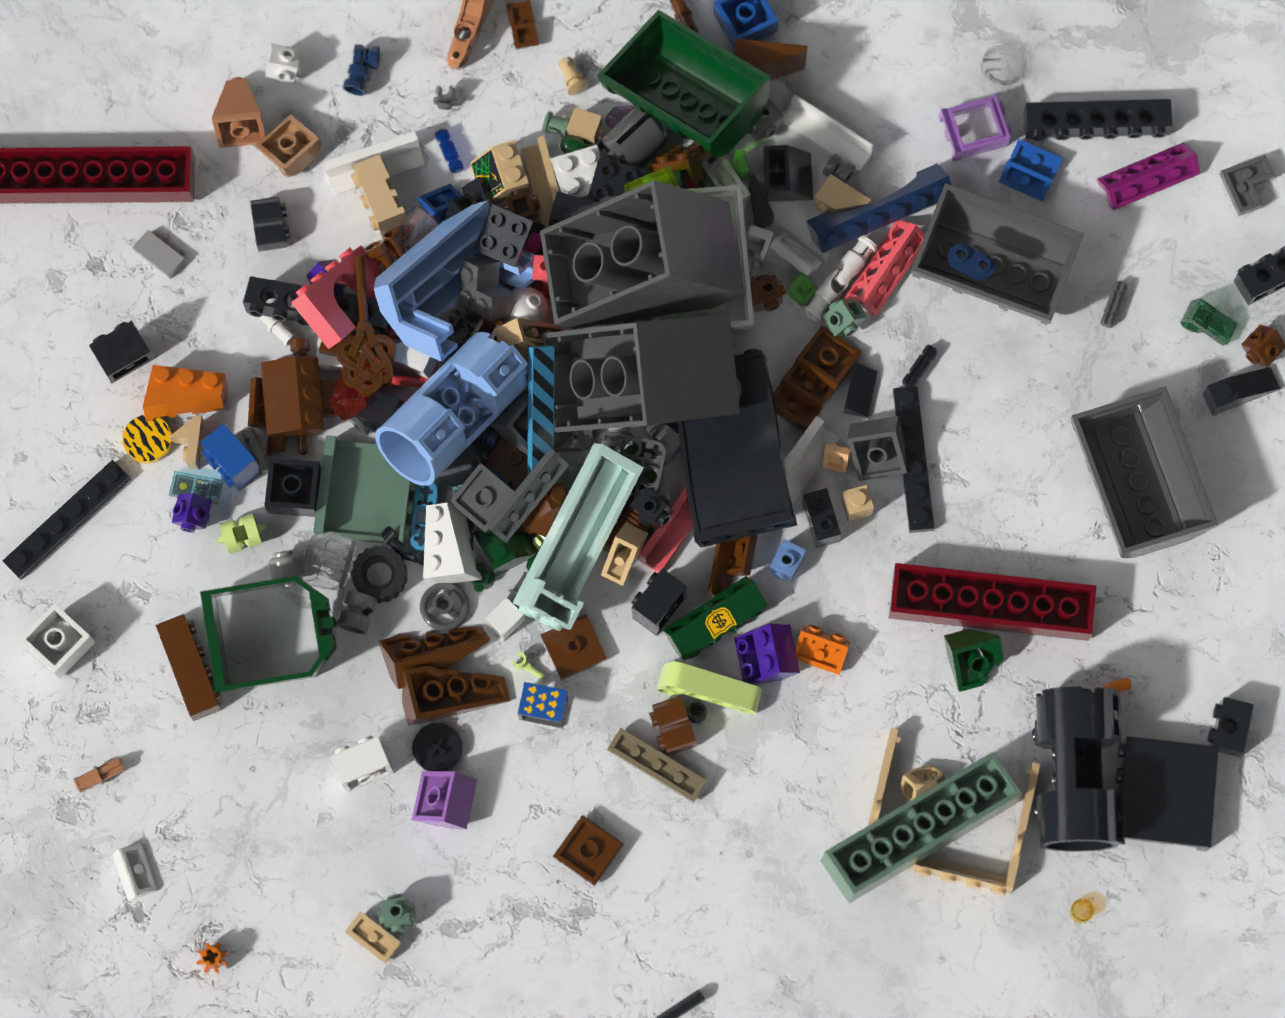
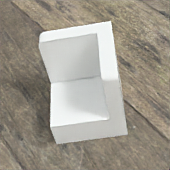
[746,225,774,266]
[485,598,525,641]

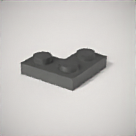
[1220,154,1275,216]

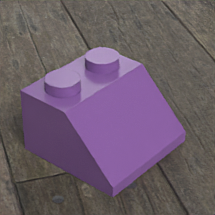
[412,771,477,829]

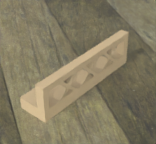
[521,136,559,229]

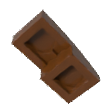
[506,0,539,50]

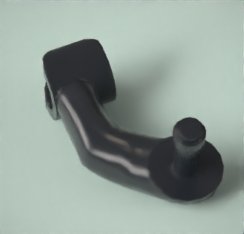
[381,526,424,565]

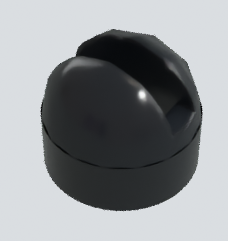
[687,702,707,724]

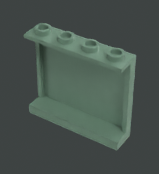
[313,435,417,546]

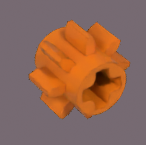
[196,942,229,974]

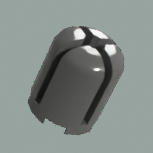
[598,109,667,168]

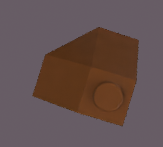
[520,481,568,537]

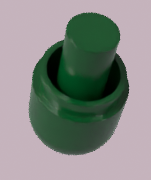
[560,136,594,154]

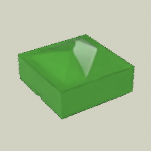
[732,149,750,181]
[785,272,818,307]

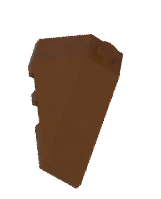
[379,626,490,689]
[402,666,510,726]

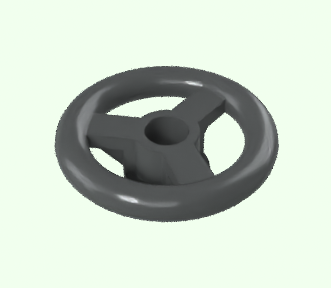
[420,583,470,631]

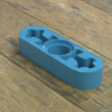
[410,483,438,551]

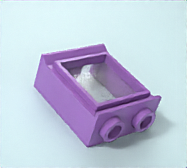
[939,94,1012,161]

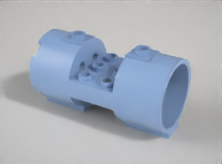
[375,332,528,486]

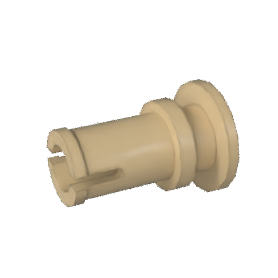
[558,57,589,95]

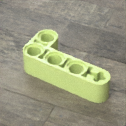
[657,661,762,714]

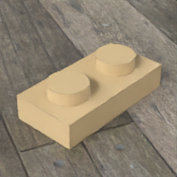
[345,911,402,964]

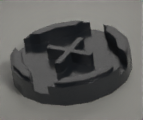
[412,723,463,772]

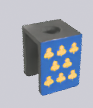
[517,682,568,728]

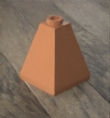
[212,77,266,148]

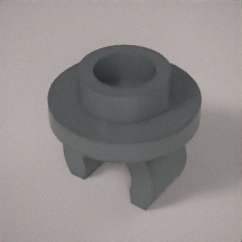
[433,85,457,110]

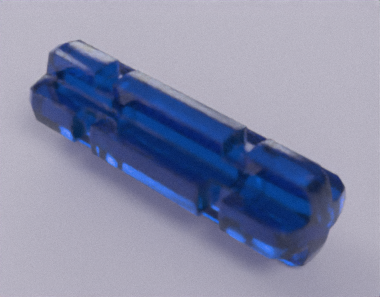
[434,129,464,174]

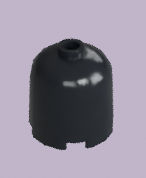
[435,440,488,490]

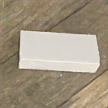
[113,843,158,901]

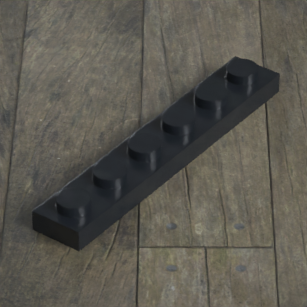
[892,386,934,533]
[2,459,131,580]

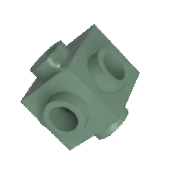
[822,297,868,336]
[378,894,416,933]

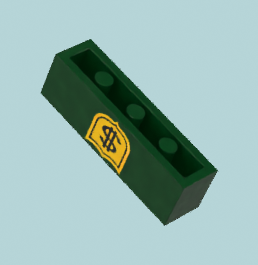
[663,576,768,661]

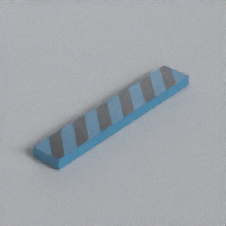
[527,345,555,476]

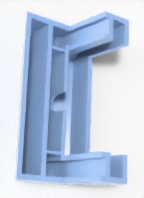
[374,201,534,362]

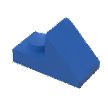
[417,184,462,225]

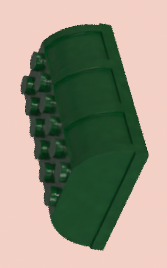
[597,10,772,157]

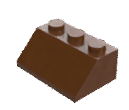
[261,356,324,436]

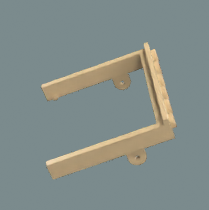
[868,728,1040,896]

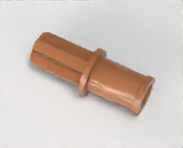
[73,758,125,793]

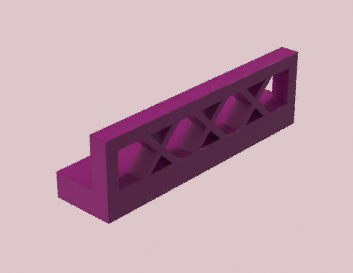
[1097,142,1200,211]

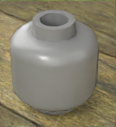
[269,550,304,588]

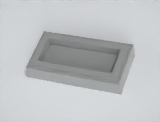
[132,230,186,279]

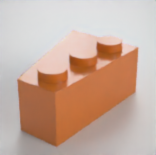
[143,365,228,422]

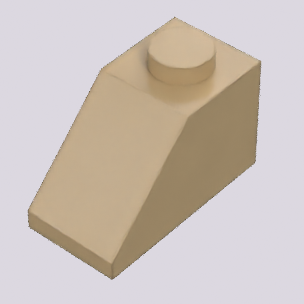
[813,174,871,214]
[601,523,648,586]

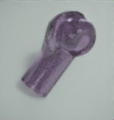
[605,105,636,128]

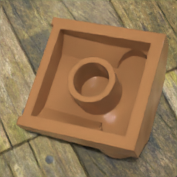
[255,114,322,177]

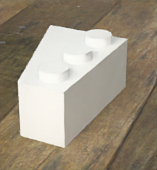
[423,503,482,583]

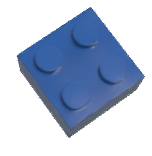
[713,0,779,49]
[200,423,261,491]

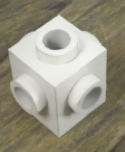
[265,43,303,82]

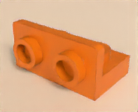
[795,625,851,675]

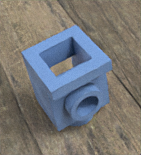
[769,539,806,581]

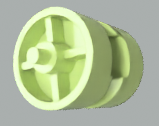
[217,513,266,554]

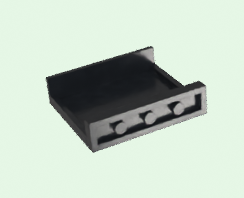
[1116,736,1219,851]

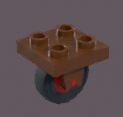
[648,143,712,189]

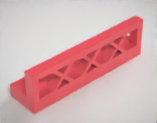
[844,220,925,316]
[639,487,693,573]

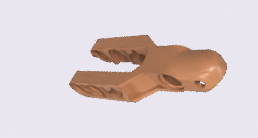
[447,0,494,70]

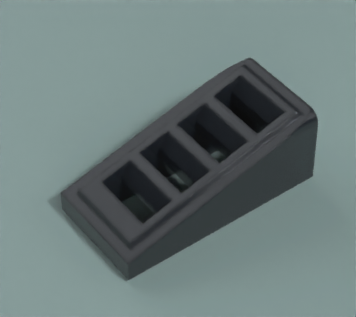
[749,174,774,229]

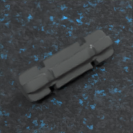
[1100,281,1127,328]

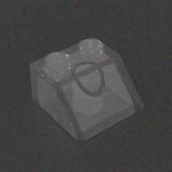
[301,531,357,591]

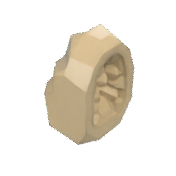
[901,766,945,801]

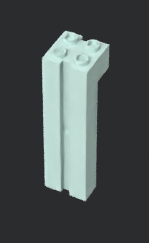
[513,443,644,631]

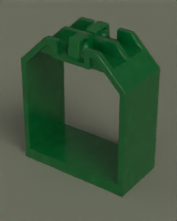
[200,576,337,693]

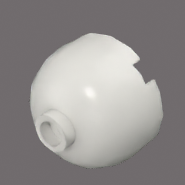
[501,287,549,324]

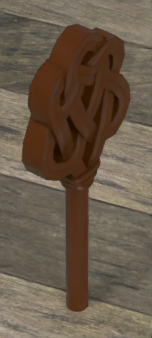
[336,256,396,397]

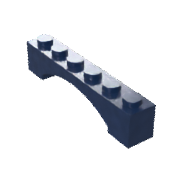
[806,163,952,253]

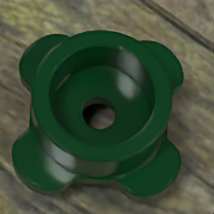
[468,563,495,592]

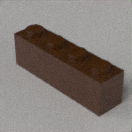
[156,614,223,721]

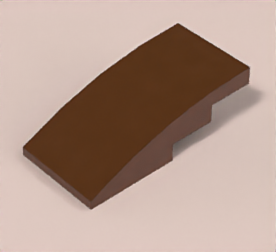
[773,326,862,432]

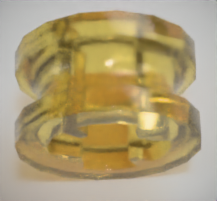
[1069,899,1094,924]

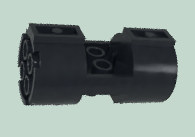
[1032,686,1125,852]

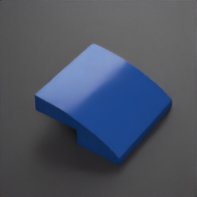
[998,139,1063,202]

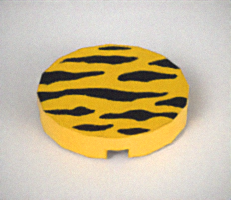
[123,415,172,464]

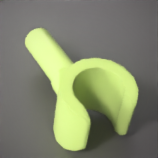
[512,652,545,680]

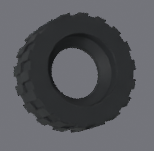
[351,545,408,603]

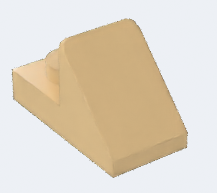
[169,415,205,470]

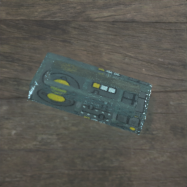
[169,471,224,505]

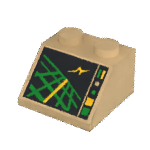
[470,140,530,205]

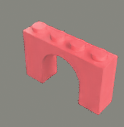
[291,245,382,349]

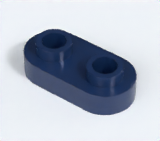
[948,244,996,281]

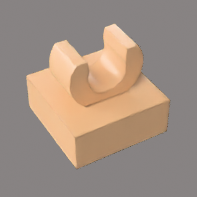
[822,442,851,474]

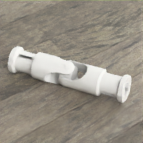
[802,236,878,323]

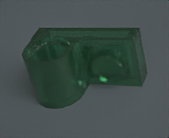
[1180,298,1238,346]

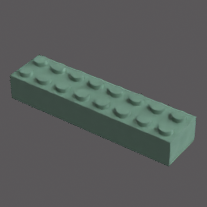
[821,752,1022,904]

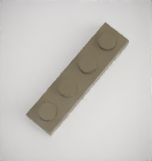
[607,728,707,803]

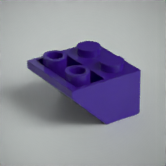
[734,624,800,685]

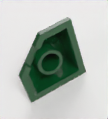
[473,529,539,577]
[944,629,1004,692]

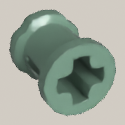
[542,111,570,138]

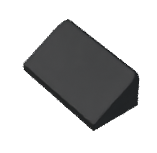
[843,363,878,418]

